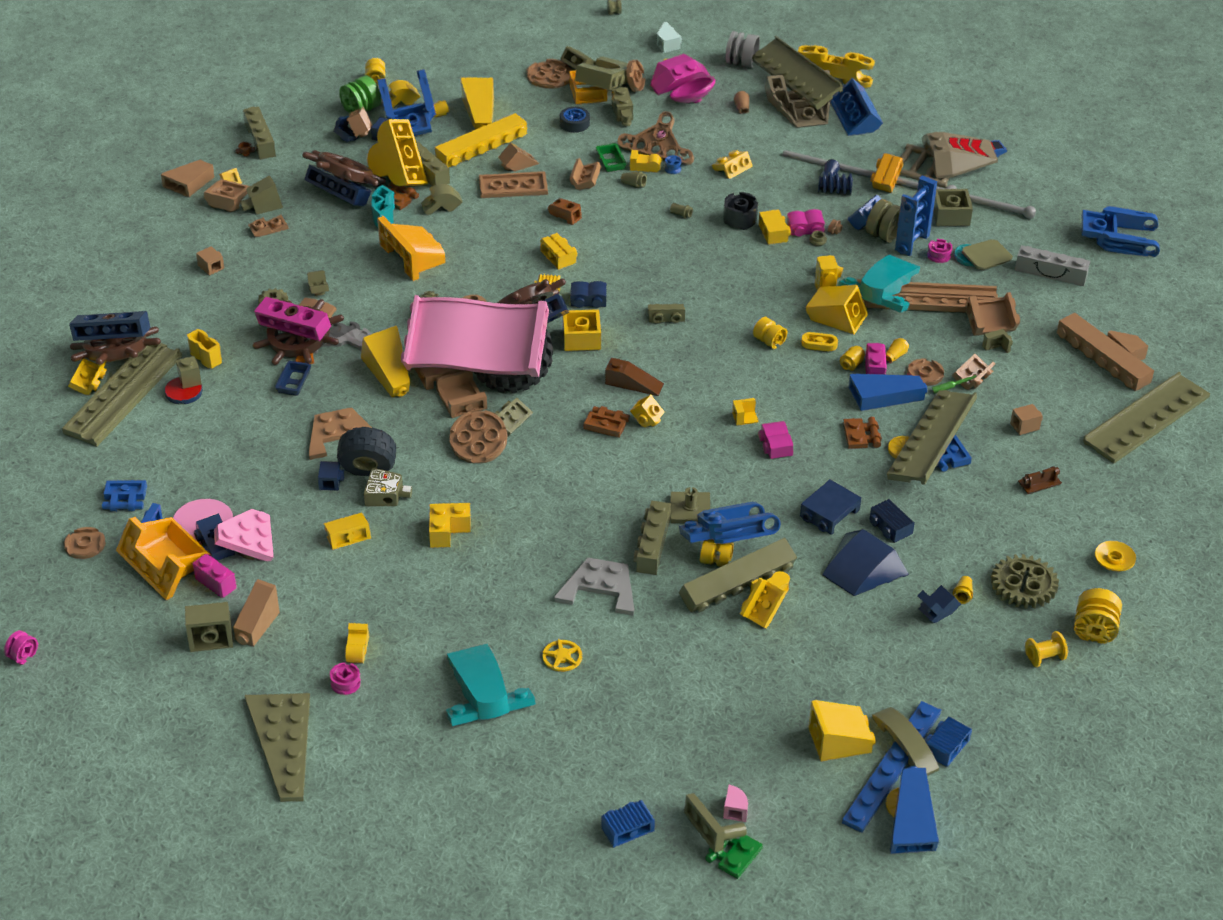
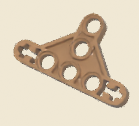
[618,111,694,165]

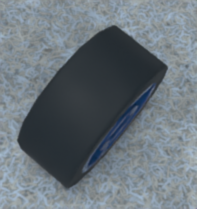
[560,107,590,133]

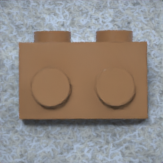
[570,158,601,190]
[952,354,995,390]

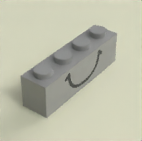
[1015,245,1090,286]

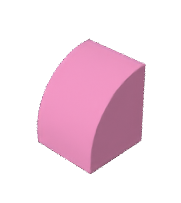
[724,785,748,822]

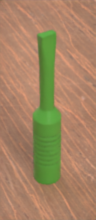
[932,375,976,394]

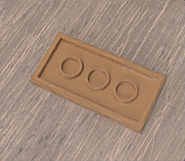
[479,171,548,198]

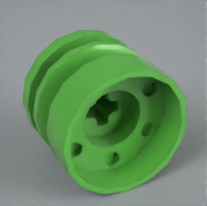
[339,75,381,113]

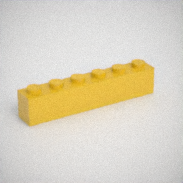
[435,113,527,168]

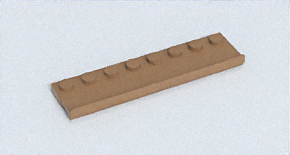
[856,279,998,313]

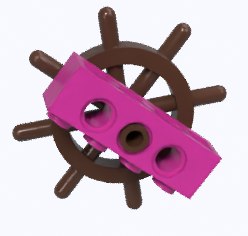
[253,297,344,365]

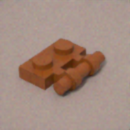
[385,181,419,210]
[584,406,630,438]
[843,417,882,449]

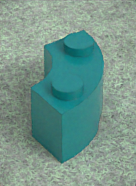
[371,185,395,228]

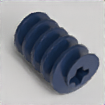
[818,171,853,195]

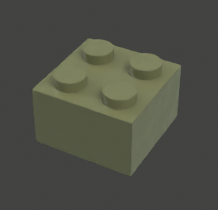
[933,189,973,226]
[185,602,233,652]

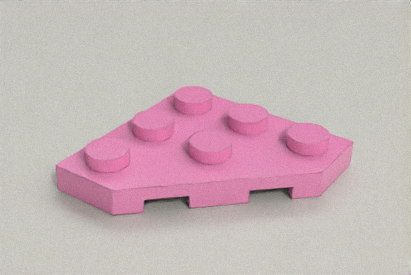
[214,509,273,561]

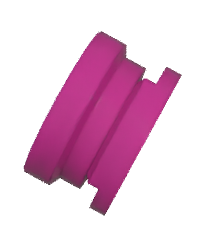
[927,239,953,263]
[4,630,38,664]
[330,662,361,695]

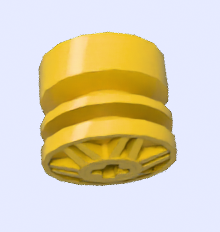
[1074,588,1122,644]

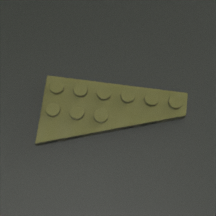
[244,693,310,802]

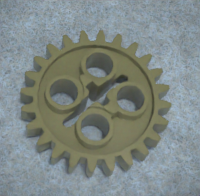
[991,554,1059,609]

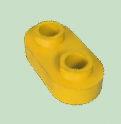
[801,332,838,351]

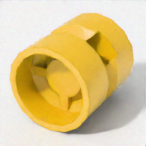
[365,58,385,86]
[753,317,788,349]
[700,539,734,567]

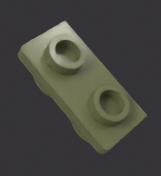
[648,304,685,323]
[494,397,533,437]

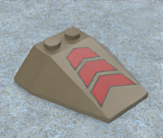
[921,132,998,179]

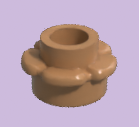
[828,219,843,234]

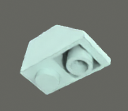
[657,22,682,53]

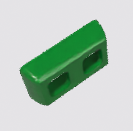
[596,143,627,172]

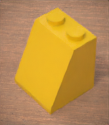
[806,285,868,334]
[808,700,875,761]

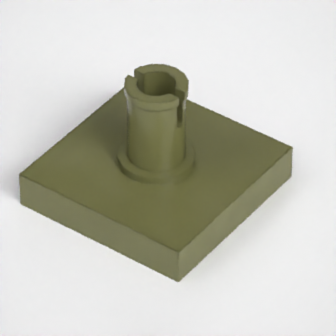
[671,487,710,524]

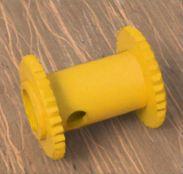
[1025,631,1068,667]

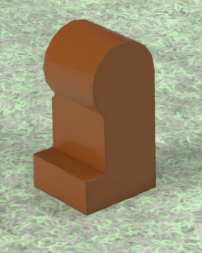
[548,198,582,225]

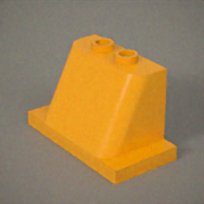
[378,216,446,281]
[116,517,210,600]

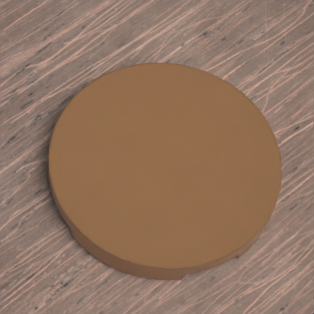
[527,59,574,88]
[450,410,508,463]

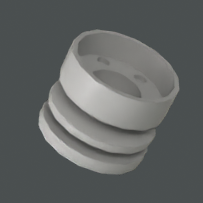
[726,31,760,68]

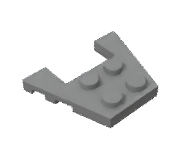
[555,558,634,615]

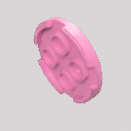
[173,499,233,545]

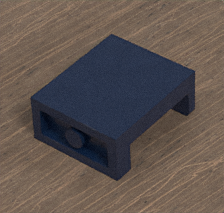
[800,479,862,535]

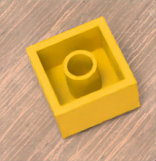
[563,309,601,351]

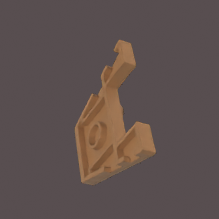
[309,407,372,460]

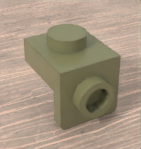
[307,270,329,296]
[982,329,1013,353]

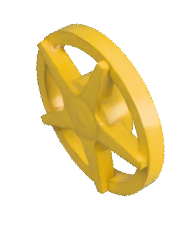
[542,639,582,672]

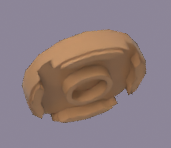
[627,60,645,92]
[907,358,944,386]
[64,527,106,559]

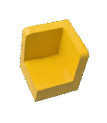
[732,398,758,425]

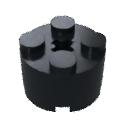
[723,192,758,230]

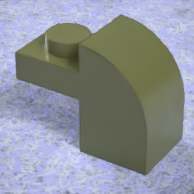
[421,184,463,215]

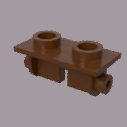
[1018,466,1062,494]

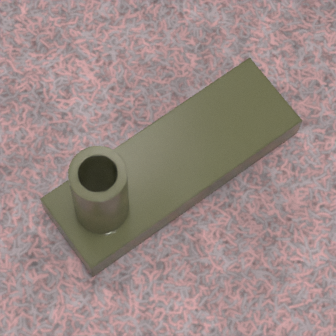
[684,793,747,852]

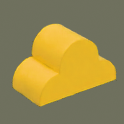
[367,119,428,186]

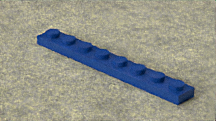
[842,701,941,833]

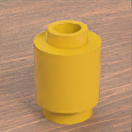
[839,346,865,371]

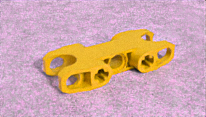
[798,45,875,88]

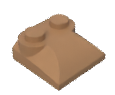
[204,179,250,212]

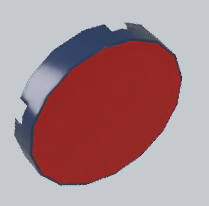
[165,377,203,404]

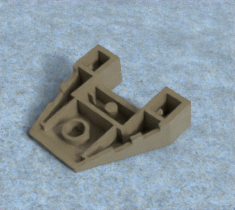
[765,70,830,128]

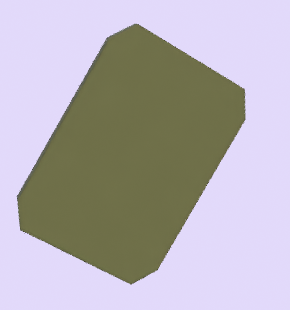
[962,239,1013,270]

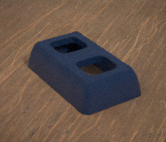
[275,361,311,396]

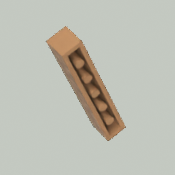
[1057,313,1154,391]

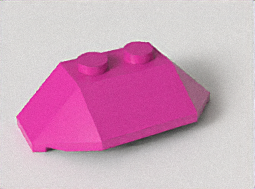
[650,54,711,95]

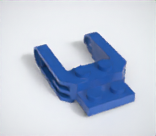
[377,69,436,136]
[1081,206,1160,257]
[679,501,781,544]

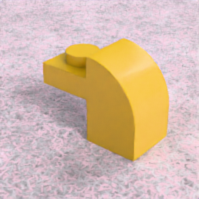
[381,80,421,108]

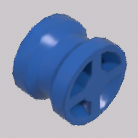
[665,155,681,174]

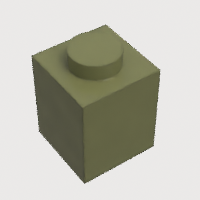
[176,356,202,389]

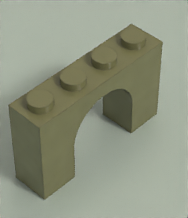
[575,56,628,90]

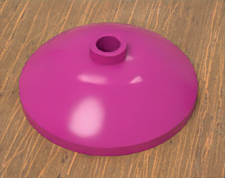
[670,76,716,103]

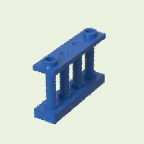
[895,175,937,256]

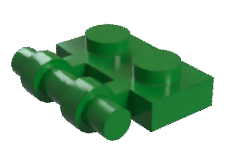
[705,835,763,879]

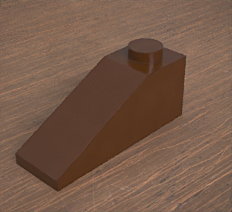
[605,358,664,396]

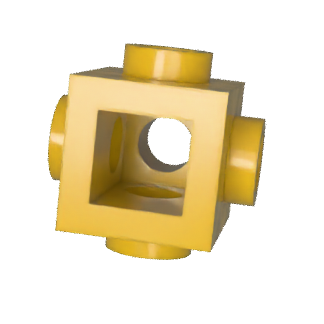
[630,395,664,427]

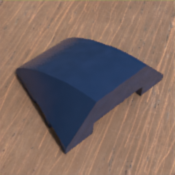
[822,529,909,596]

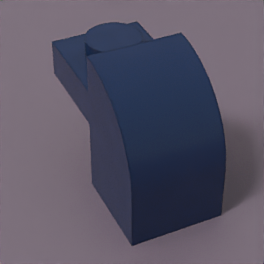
[917,585,961,623]

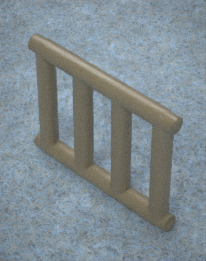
[899,144,949,188]

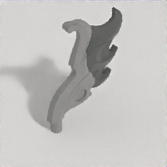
[314,321,371,353]

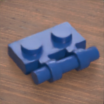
[936,435,972,472]
[102,480,147,511]

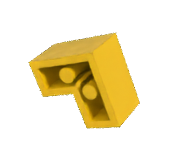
[429,503,471,548]

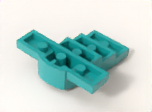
[838,255,920,313]
[446,644,536,726]

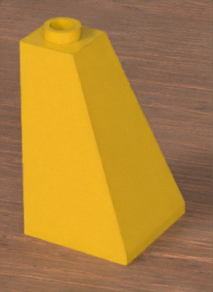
[461,77,494,130]
[361,326,410,398]

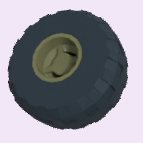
[337,427,396,476]

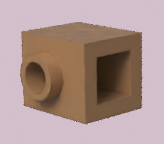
[196,246,224,276]
[1010,404,1043,435]

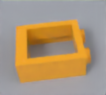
[569,70,607,104]

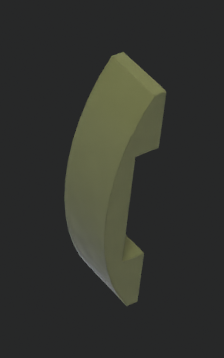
[872,707,939,776]

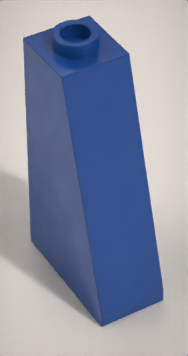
[848,374,927,411]
[890,766,939,854]

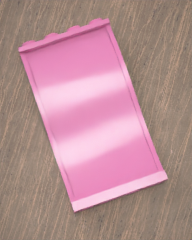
[401,295,549,377]

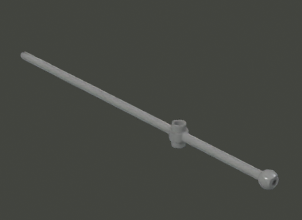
[782,150,1036,219]

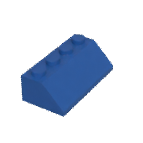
[830,78,883,136]

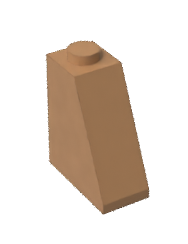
[161,160,215,197]
[233,579,280,647]

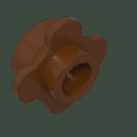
[235,142,255,156]

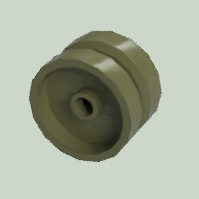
[866,199,900,243]

